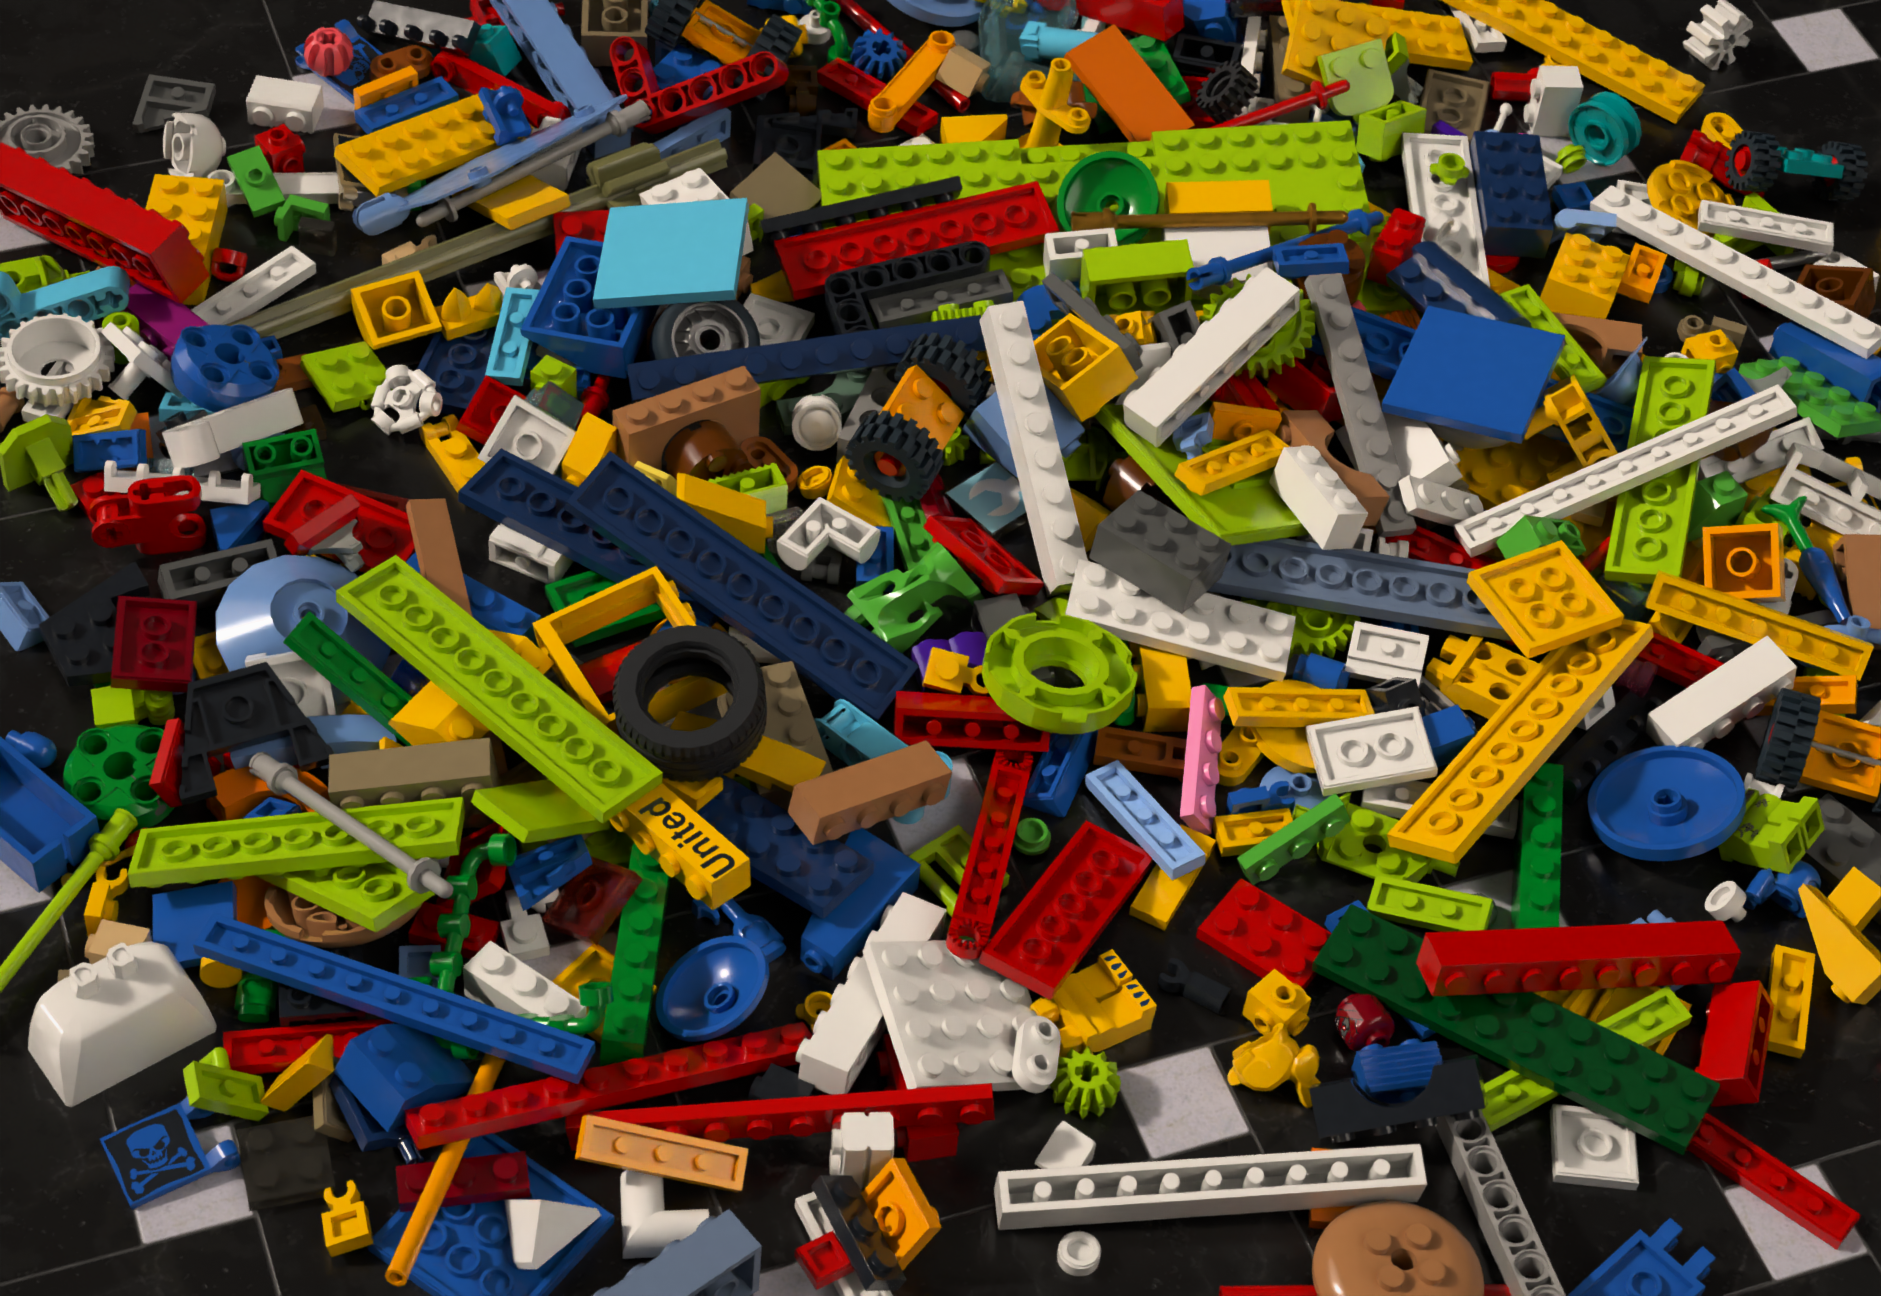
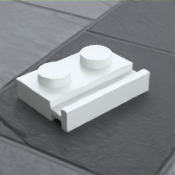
[1345,621,1429,688]

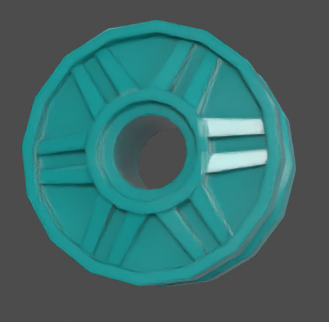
[1568,91,1642,166]

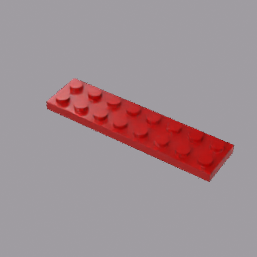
[774,181,1060,300]

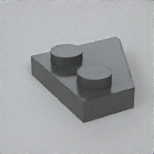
[132,74,216,133]

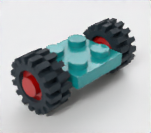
[1725,131,1868,203]

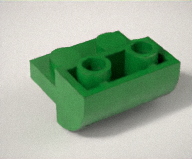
[242,429,327,511]

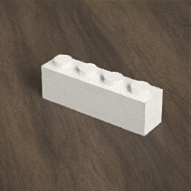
[1646,635,1797,749]

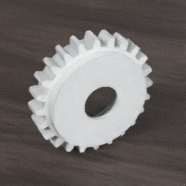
[0,313,115,407]

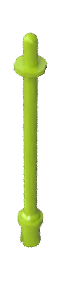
[0,808,138,993]

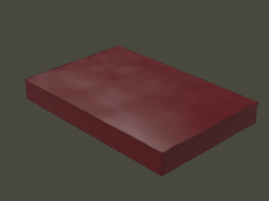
[111,596,197,693]

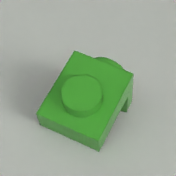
[274,194,331,242]

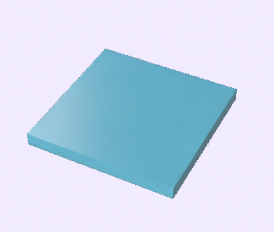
[593,198,749,309]

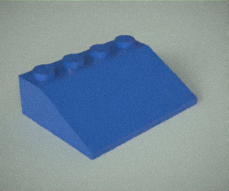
[520,236,660,379]

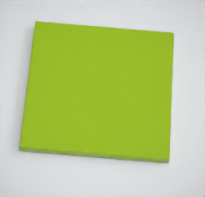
[1094,399,1364,546]

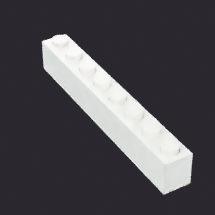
[979,301,1088,597]

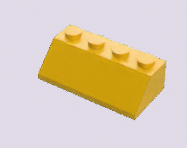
[388,629,555,746]

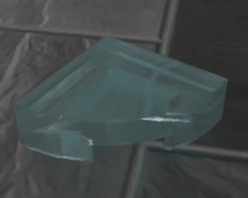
[147,458,195,476]

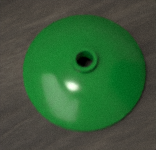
[1057,151,1160,246]

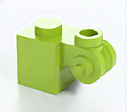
[91,685,175,729]

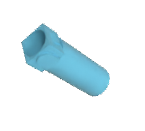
[1019,21,1098,62]

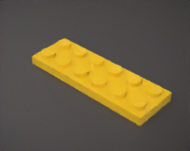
[1281,0,1473,71]
[334,89,534,197]

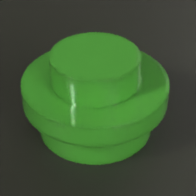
[1013,818,1051,856]

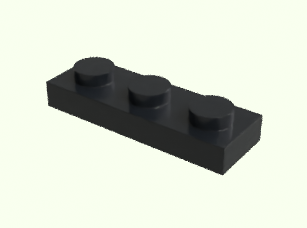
[811,1175,907,1291]

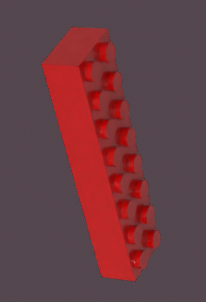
[0,142,210,304]

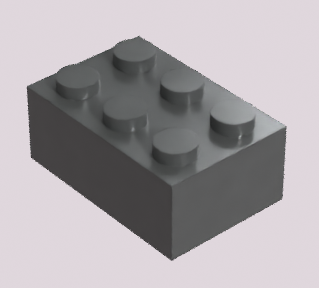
[1089,490,1231,614]

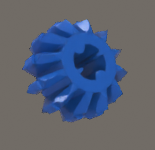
[851,27,907,83]

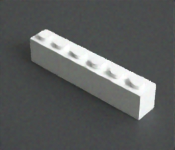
[1123,266,1300,448]
[795,892,947,1095]

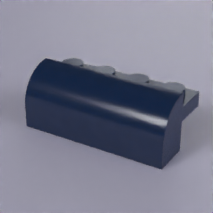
[1386,241,1532,328]

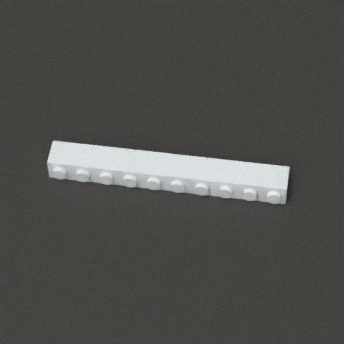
[994,1144,1427,1230]

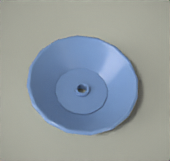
[215,555,391,706]

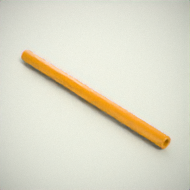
[385,1053,505,1286]

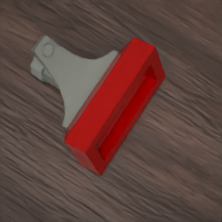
[284,493,365,573]

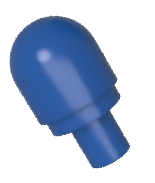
[5,730,57,768]

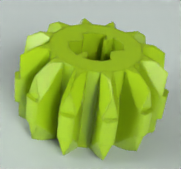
[1050,1046,1121,1120]

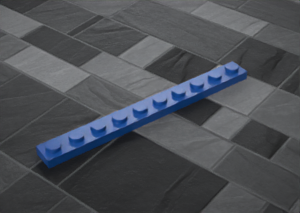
[193,913,596,1084]

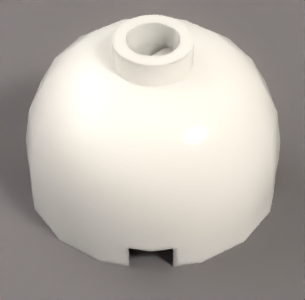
[163,113,226,178]

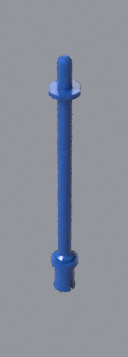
[1186,209,1384,290]

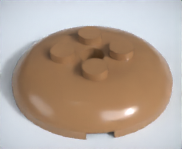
[264,859,424,948]
[1312,1200,1484,1296]

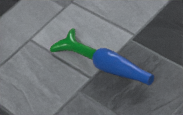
[1761,496,1851,625]

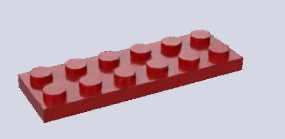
[979,820,1154,1000]

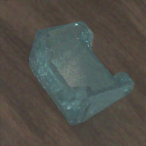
[978,0,1084,102]

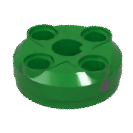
[63,724,175,834]

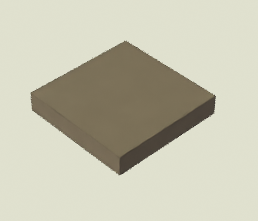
[729,152,821,219]

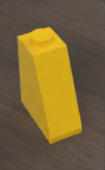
[677,473,773,553]

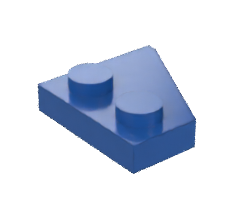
[507,834,593,911]

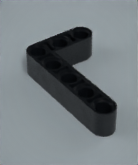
[825,241,990,372]

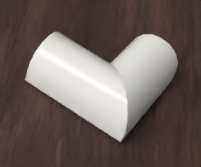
[777,496,881,570]
[620,1170,709,1259]

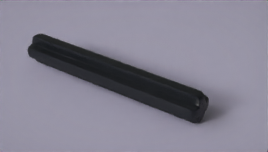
[1228,0,1284,18]

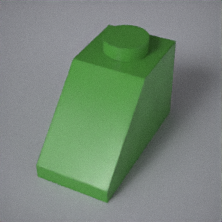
[1687,471,1748,543]

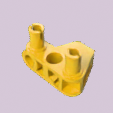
[1524,374,1618,483]

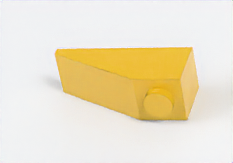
[1798,884,1881,1005]

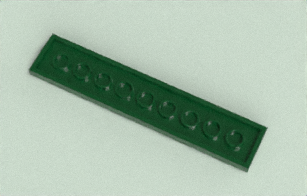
[1312,904,1721,1155]

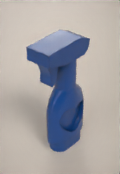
[691,898,786,963]

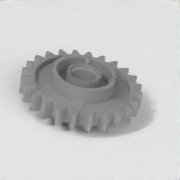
[0,104,95,174]

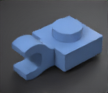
[1172,411,1214,460]

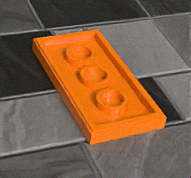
[1063,24,1195,142]

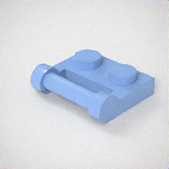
[1550,209,1617,244]

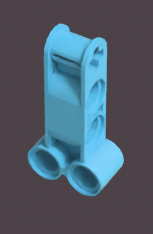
[814,699,953,824]

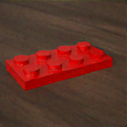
[263,469,416,573]

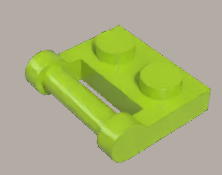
[909,824,1010,917]

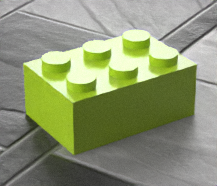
[1080,239,1194,316]

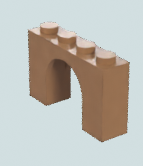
[613,366,761,471]

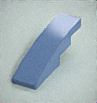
[230,714,397,770]

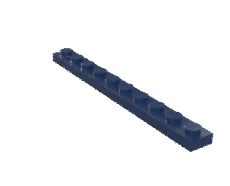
[627,315,986,402]

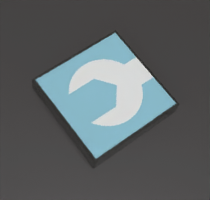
[943,461,1028,541]

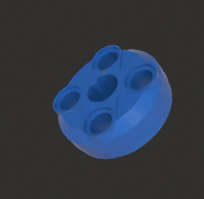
[170,324,279,413]

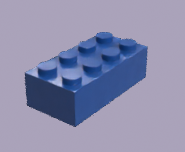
[0,736,100,893]

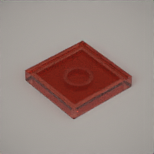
[542,856,643,946]

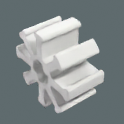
[1683,0,1753,70]

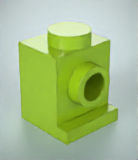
[530,354,577,420]

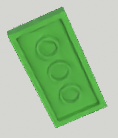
[1738,356,1881,438]

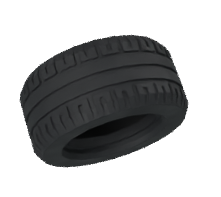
[612,625,767,782]

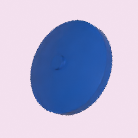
[1587,745,1746,861]

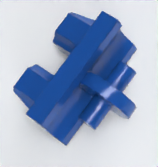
[478,85,532,147]

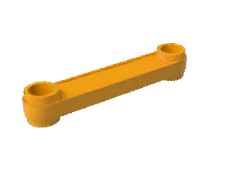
[867,31,956,133]

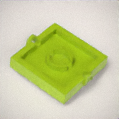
[300,341,393,413]

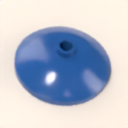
[656,936,769,1042]

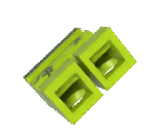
[1717,788,1825,874]

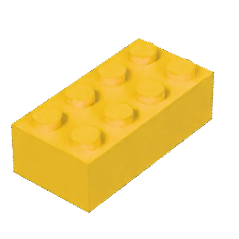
[130,174,228,305]

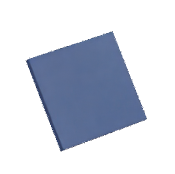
[1382,306,1565,444]
[368,1133,614,1296]

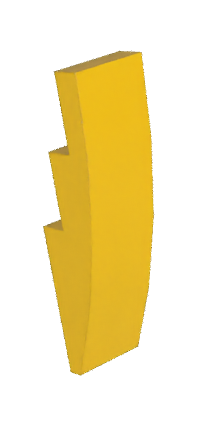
[670,711,826,793]

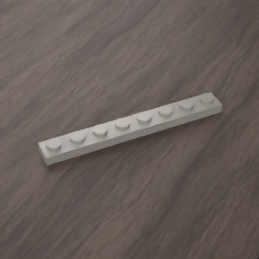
[1304,273,1417,537]

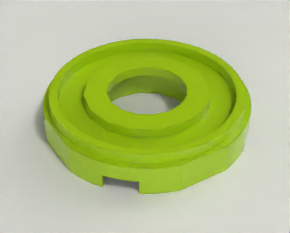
[982,613,1137,734]

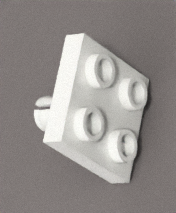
[101,321,184,400]

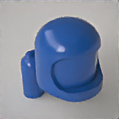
[1743,861,1821,918]

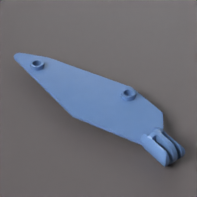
[352,94,628,236]

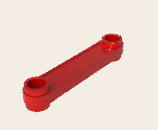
[430,51,572,129]

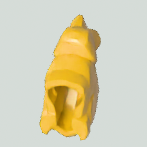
[1227,1023,1321,1108]

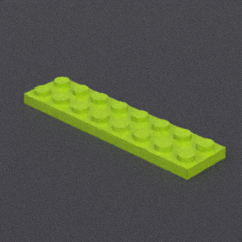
[1604,356,1716,584]
[127,797,465,888]

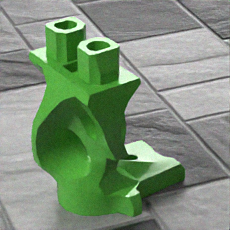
[844,541,985,653]

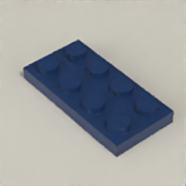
[416,326,497,417]

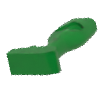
[234,929,285,1023]

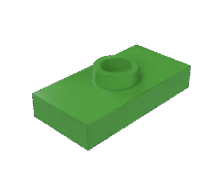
[227,145,286,218]

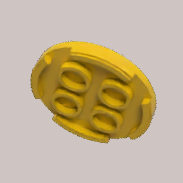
[1647,160,1736,238]
[1251,680,1321,775]

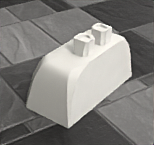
[28,941,217,1107]

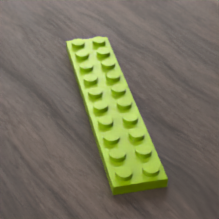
[336,555,663,824]

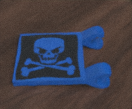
[295,19,390,104]
[100,1096,241,1210]

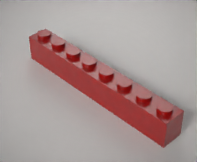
[1416,920,1741,996]

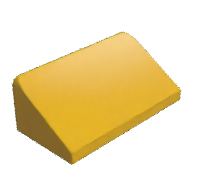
[260,1034,334,1112]

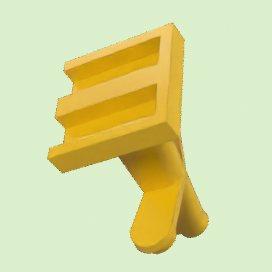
[1017,58,1091,148]

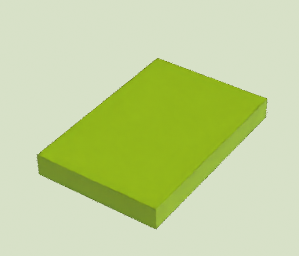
[471,779,611,844]

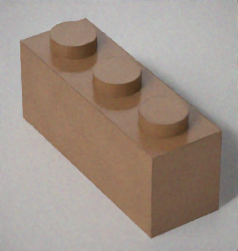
[1833,534,1881,650]

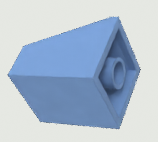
[961,384,1085,478]

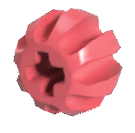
[304,27,354,77]

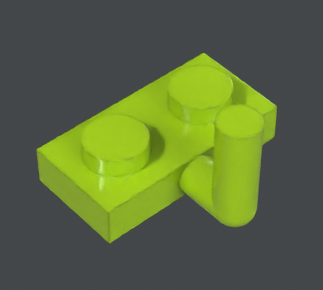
[183,1047,269,1121]

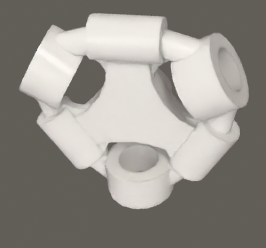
[370,364,443,436]

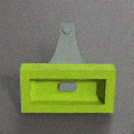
[1385,32,1423,105]

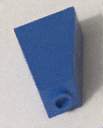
[1769,321,1881,413]
[800,828,921,980]

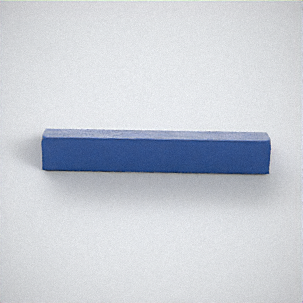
[1022,726,1107,817]

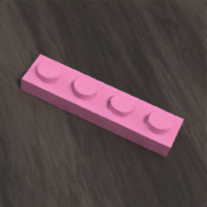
[1180,685,1225,835]

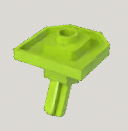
[0,414,78,512]

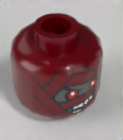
[1334,993,1395,1053]

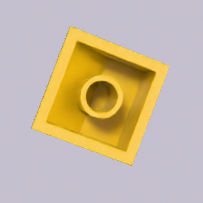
[351,270,442,350]

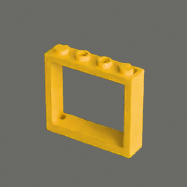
[532,566,728,736]

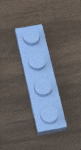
[1085,760,1205,881]

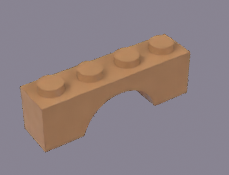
[1552,312,1642,375]
[1275,410,1390,526]

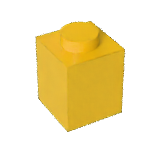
[1827,866,1881,932]

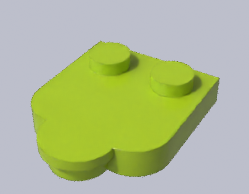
[1317,38,1394,126]

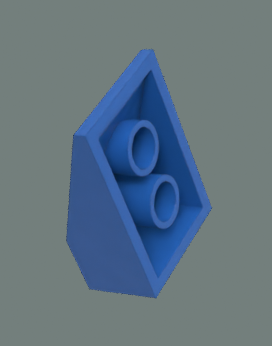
[334,1024,475,1133]

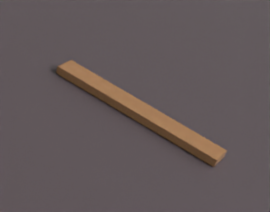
[406,498,508,776]

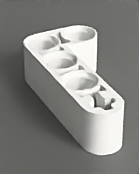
[162,388,304,468]

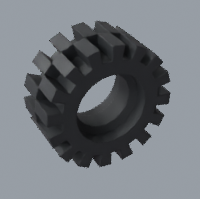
[1196,60,1258,123]

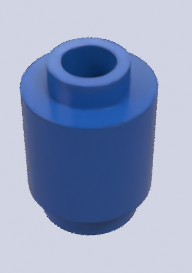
[1292,653,1351,689]

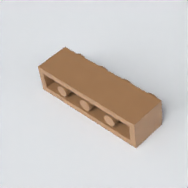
[788,740,952,845]

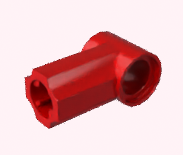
[1490,67,1539,104]

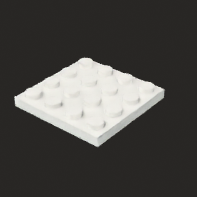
[863,939,1051,1091]

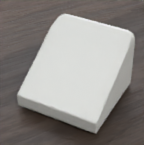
[1035,1121,1096,1169]

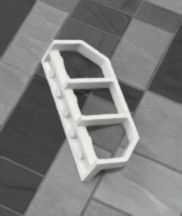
[1770,442,1881,535]

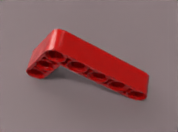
[609,36,789,134]

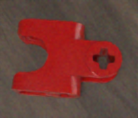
[90,475,208,555]

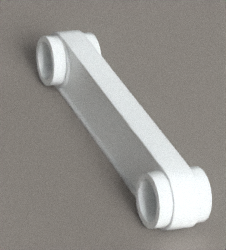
[207,169,375,207]

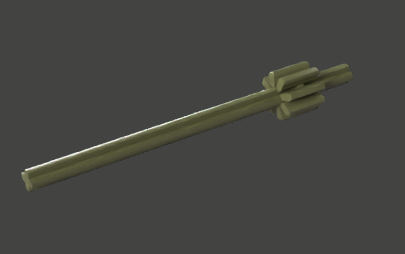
[226,138,728,340]

